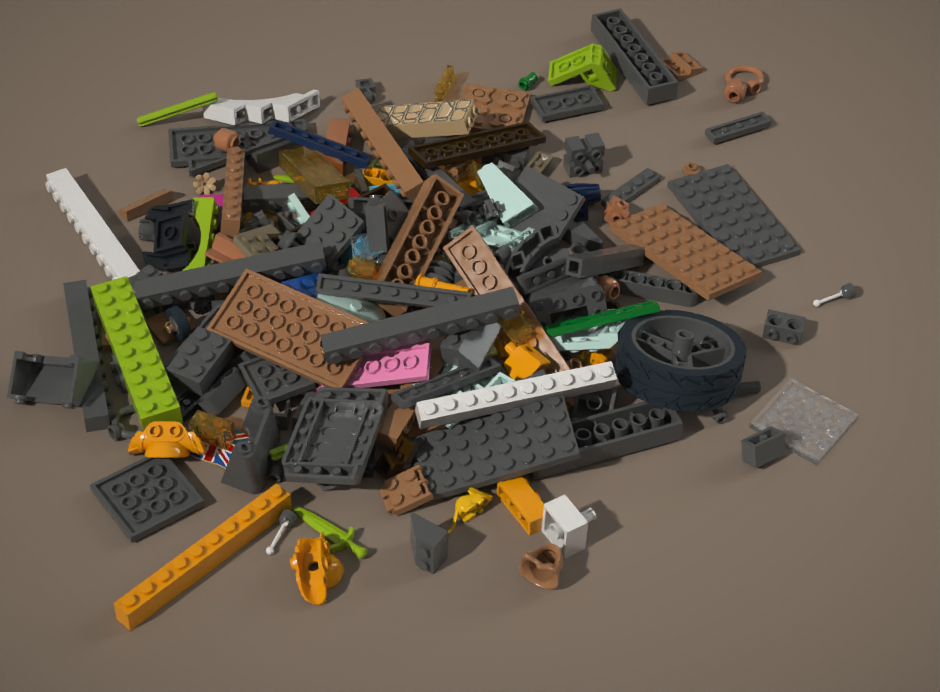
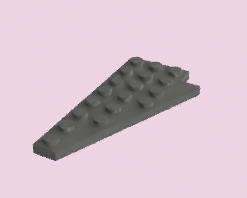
[168,119,307,176]

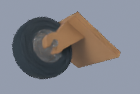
[145,305,196,345]

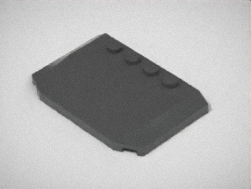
[282,387,388,485]

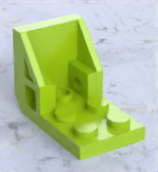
[548,43,617,92]

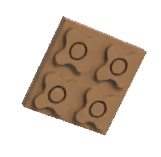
[460,83,531,133]

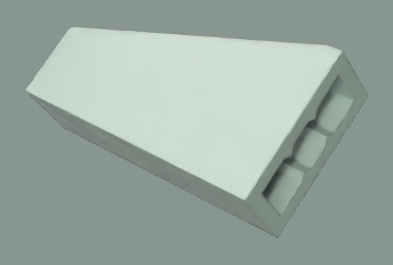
[477,163,539,228]

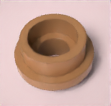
[683,162,700,176]

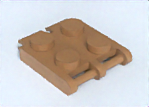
[379,465,434,516]

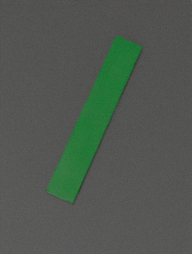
[544,300,660,337]

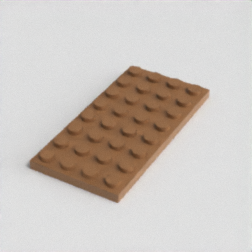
[609,203,762,301]
[206,268,369,388]

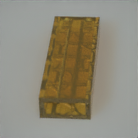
[279,147,349,204]

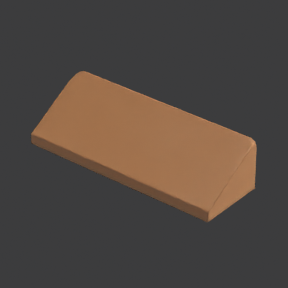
[118,189,173,221]

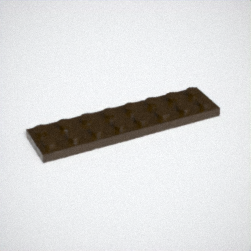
[408,121,546,169]

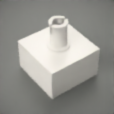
[541,494,596,559]

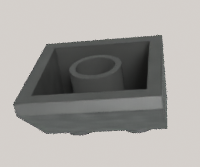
[571,386,620,419]
[410,513,448,574]

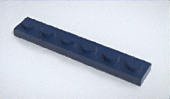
[268,120,373,169]

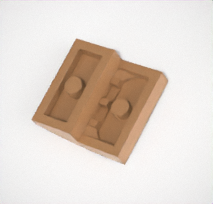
[661,51,704,81]

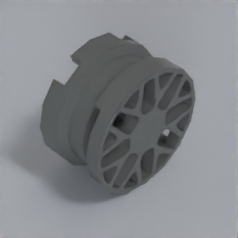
[185,295,215,315]

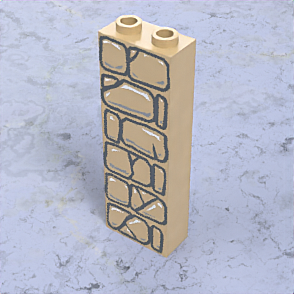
[376,99,478,139]

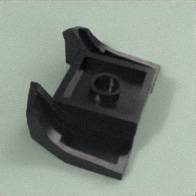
[142,199,195,272]

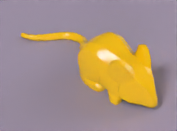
[448,487,493,534]

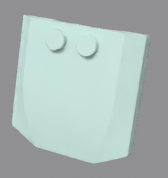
[448,214,535,259]
[550,309,628,352]

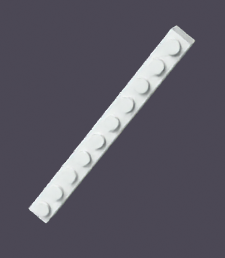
[45,168,140,290]
[415,361,617,429]

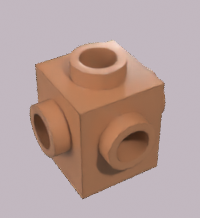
[603,196,630,224]

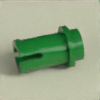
[518,72,538,90]

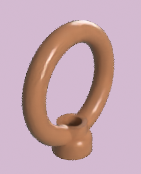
[725,65,764,95]

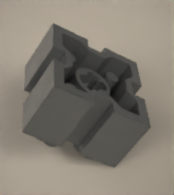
[563,133,605,178]

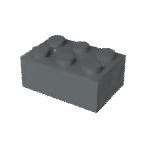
[166,326,234,396]

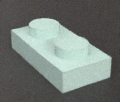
[287,193,310,225]

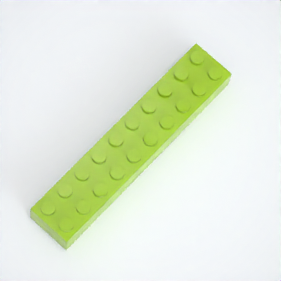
[90,276,183,431]

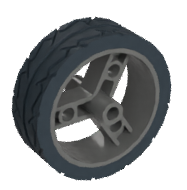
[614,310,747,412]

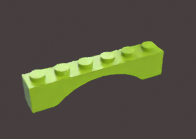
[183,197,220,271]

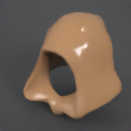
[518,543,564,590]

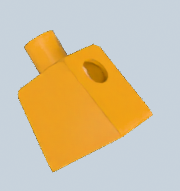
[504,341,551,381]

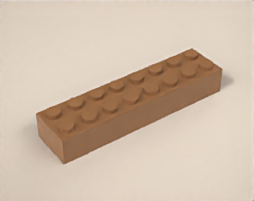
[372,174,464,316]

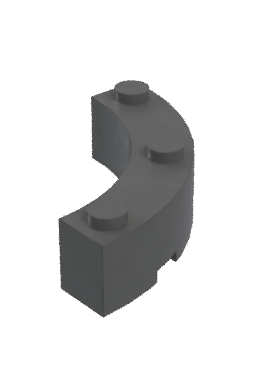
[505,221,559,293]

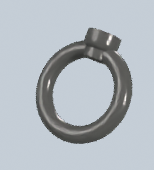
[108,405,143,441]

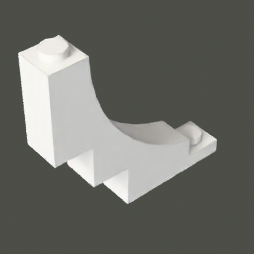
[203,89,320,126]

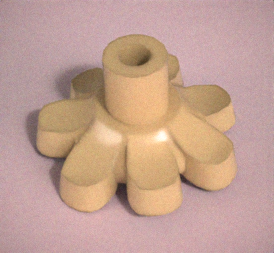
[193,173,216,195]

